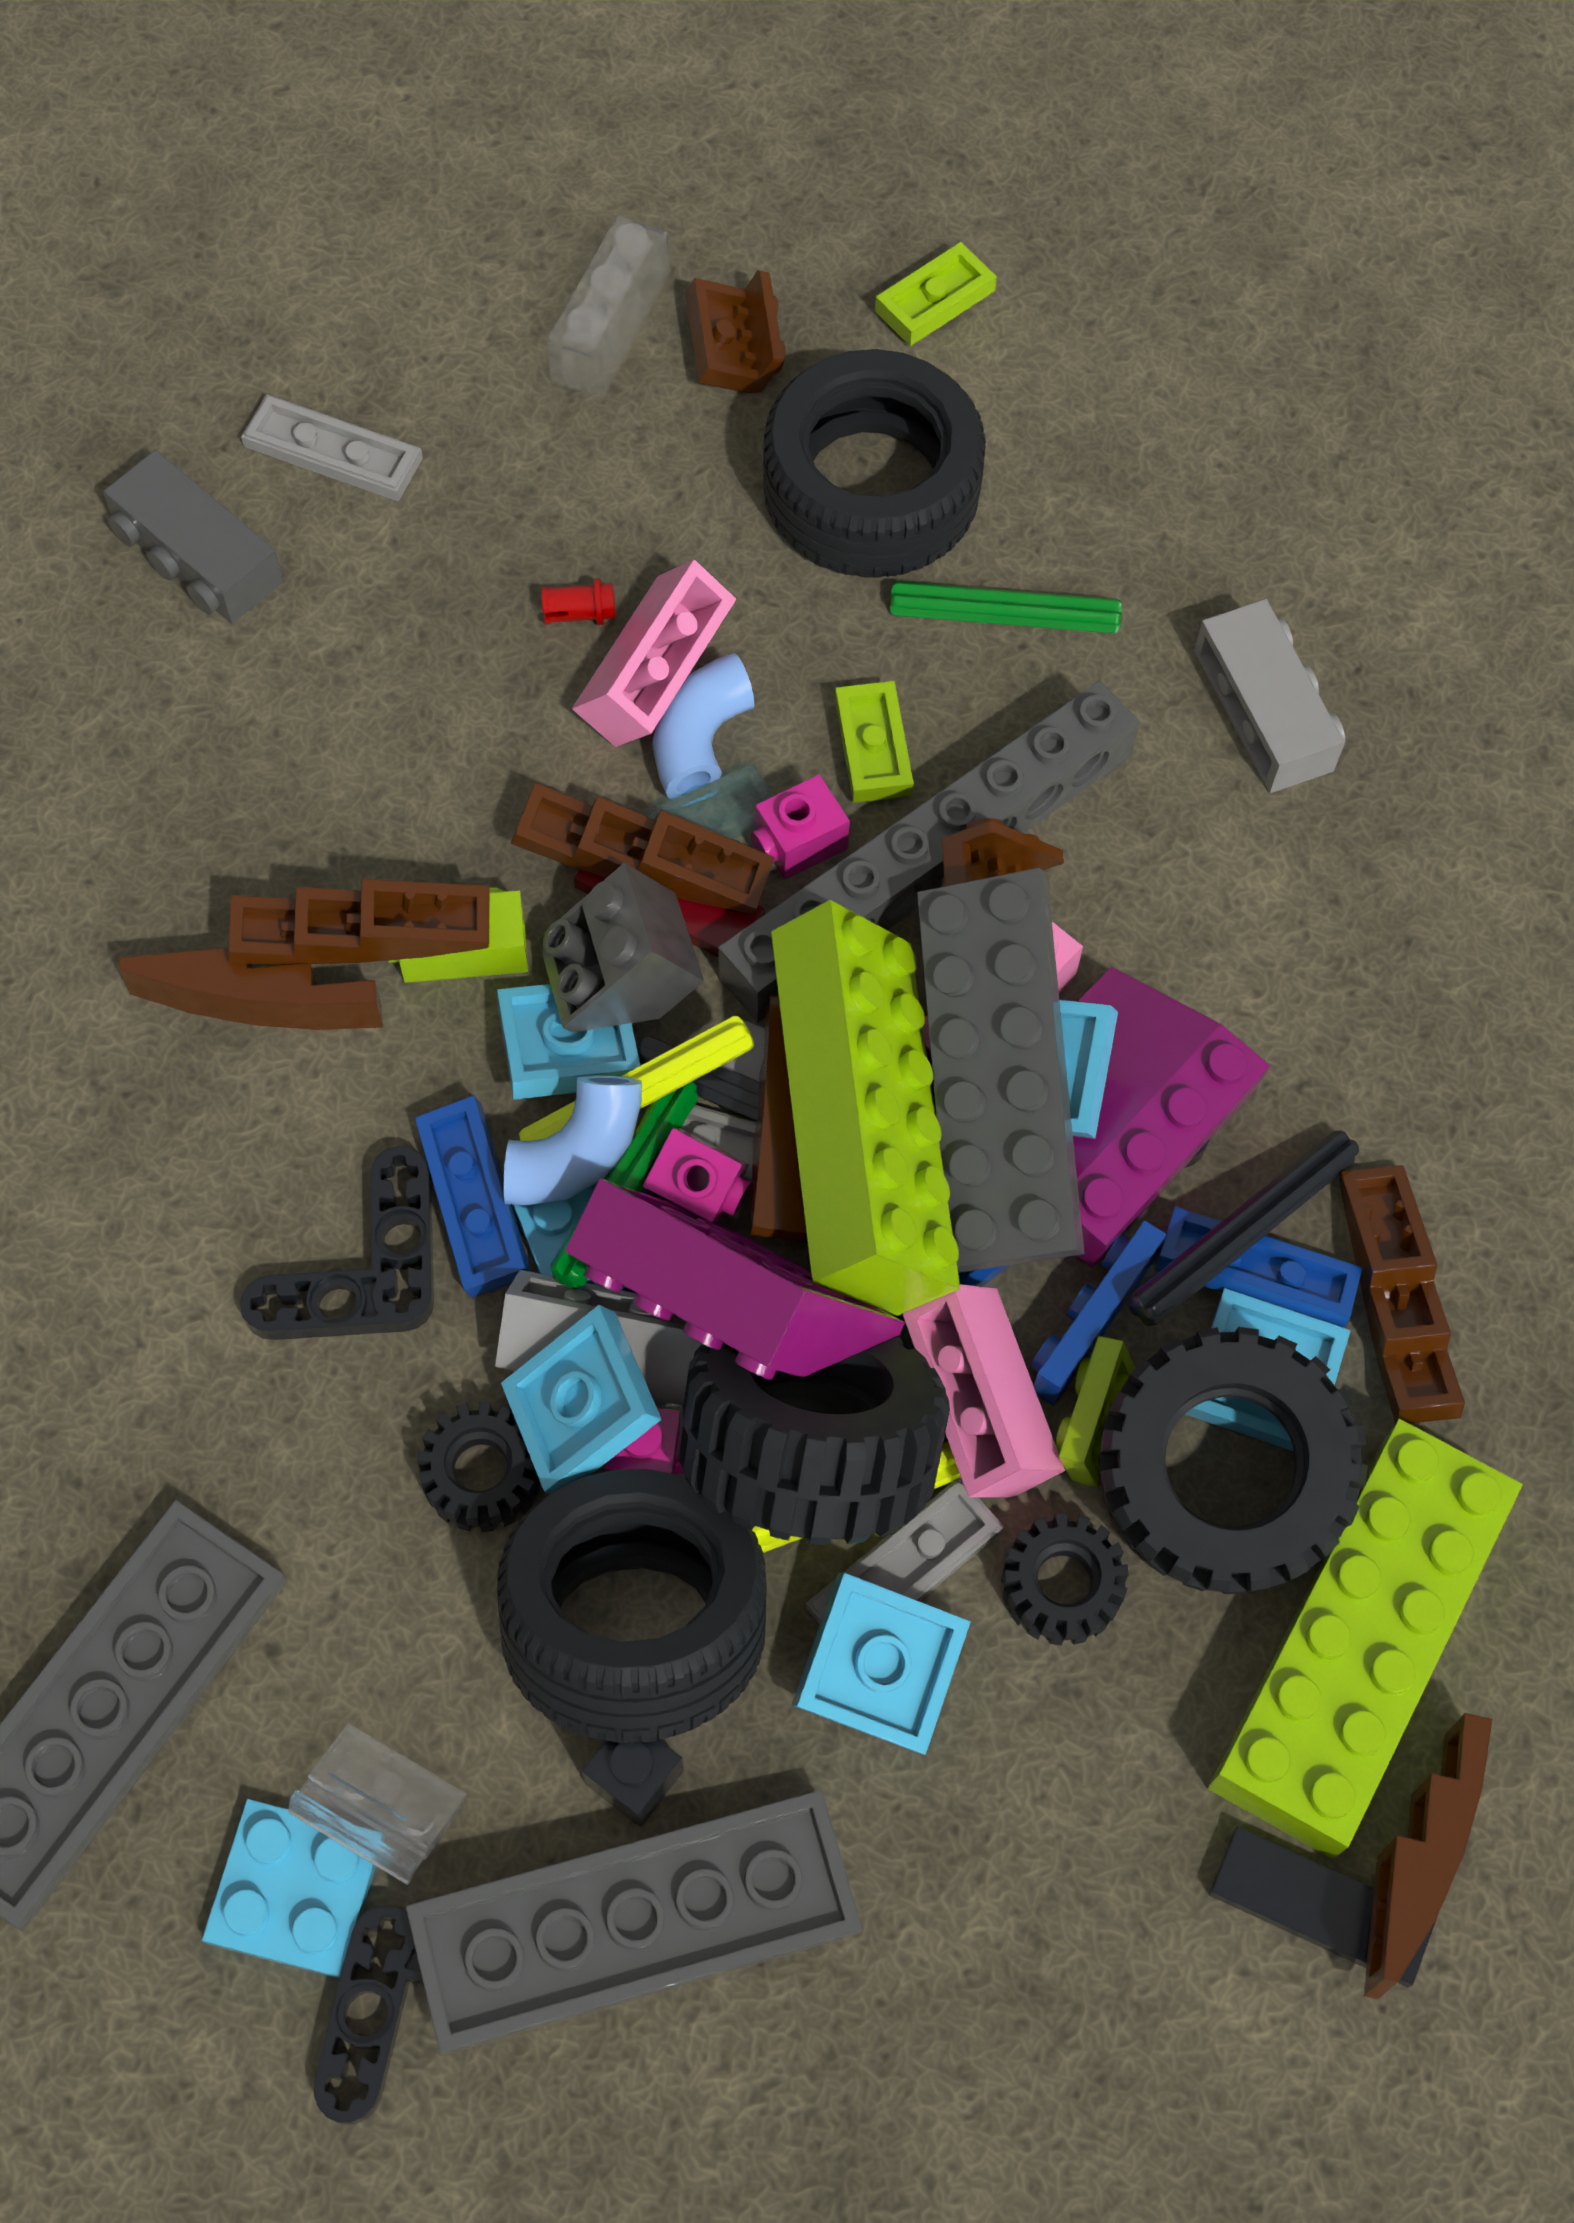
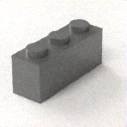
[103,449,284,624]

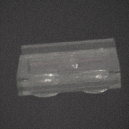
[288,1723,467,1885]

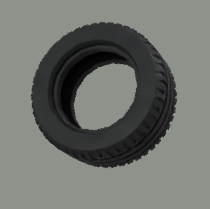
[763,349,986,578]
[497,1469,767,1743]

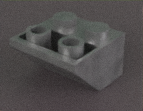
[538,863,704,1032]

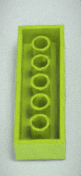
[771,900,960,1316]
[1207,1419,1523,1860]

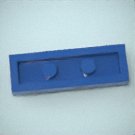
[415,1095,531,1298]
[1155,1207,1363,1328]
[1030,1220,1167,1407]

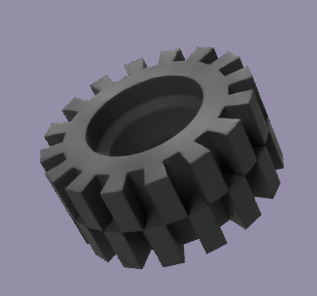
[417,1401,541,1532]
[1001,1513,1129,1646]

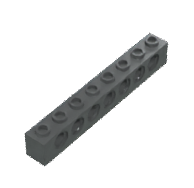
[718,680,1140,1023]

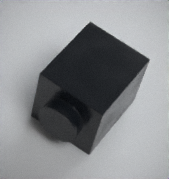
[582,1740,684,1827]

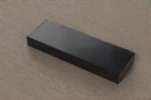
[1209,1826,1437,1988]

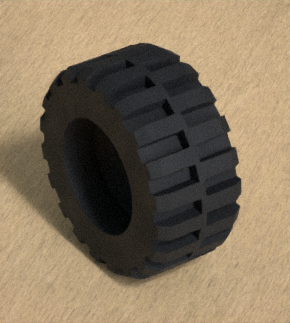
[1098,1327,1368,1594]
[676,1336,950,1545]

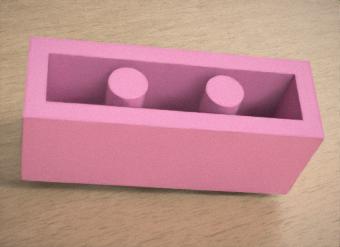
[572,559,736,747]
[903,1285,1065,1498]

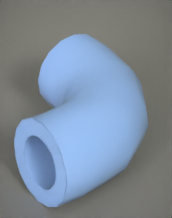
[652,653,755,800]
[504,1076,642,1205]

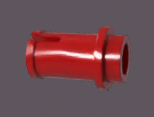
[542,578,616,625]

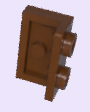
[685,270,786,393]
[941,818,1064,887]

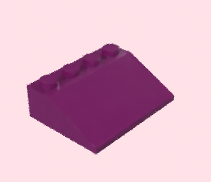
[1073,966,1271,1268]
[565,1178,905,1380]

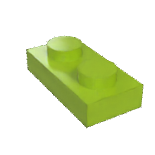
[875,242,997,346]
[835,681,914,803]
[1056,1336,1136,1488]

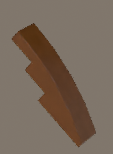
[510,782,774,914]
[228,879,490,965]
[118,948,383,1030]
[750,993,808,1242]
[1339,1165,1465,1424]
[1364,1713,1492,2000]

